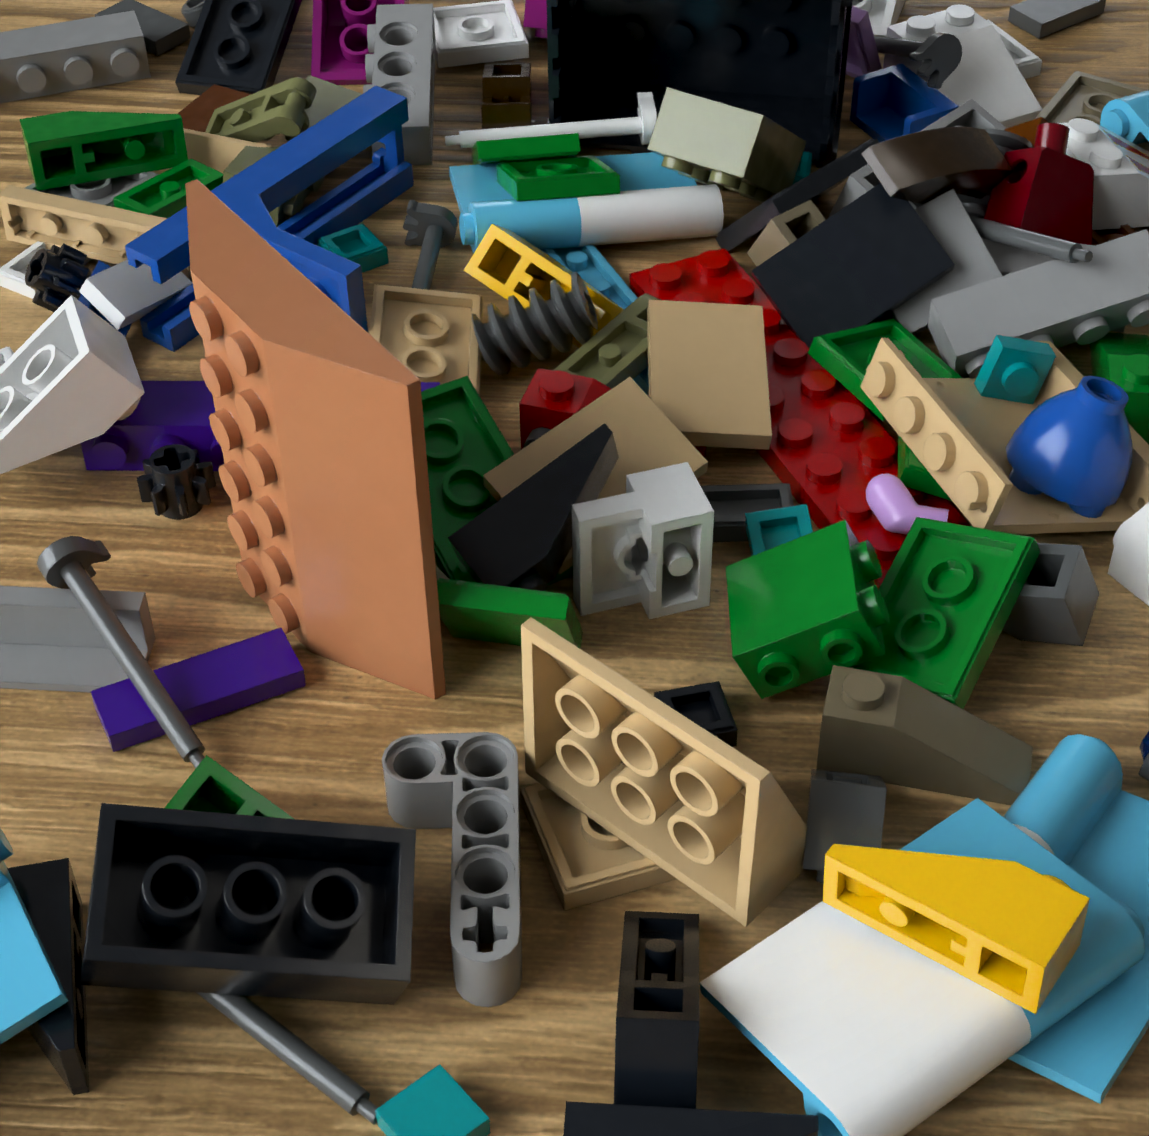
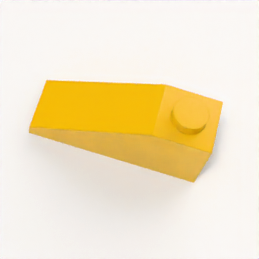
[463,224,624,348]
[823,844,1090,1014]

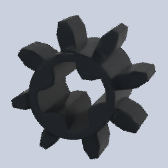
[25,243,92,312]
[137,444,216,520]

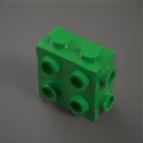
[726,520,890,699]

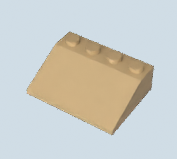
[521,617,807,927]

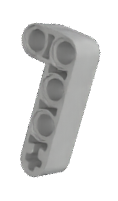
[382,732,522,1007]

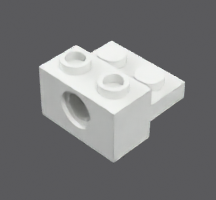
[572,462,714,619]

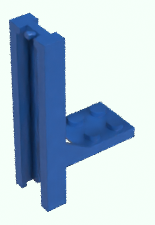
[125,86,414,352]

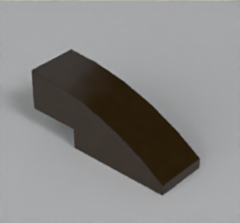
[481,63,532,129]
[861,127,1013,204]

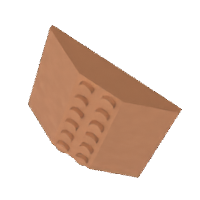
[185,179,446,699]

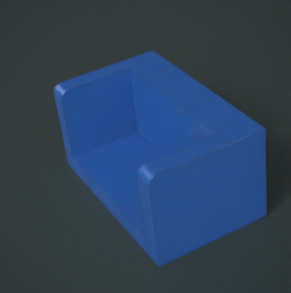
[850,63,959,143]

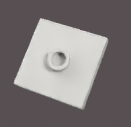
[433,0,529,68]

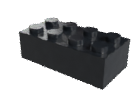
[80,803,416,1005]

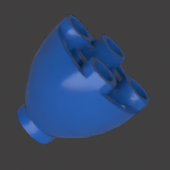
[1006,376,1133,518]

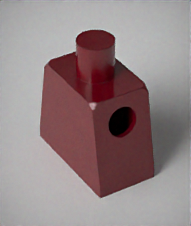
[984,123,1094,245]

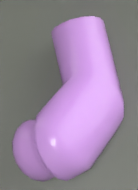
[865,473,949,535]

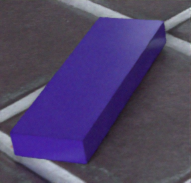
[90,628,306,752]

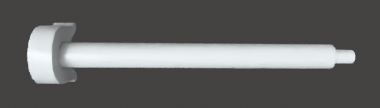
[445,92,657,148]

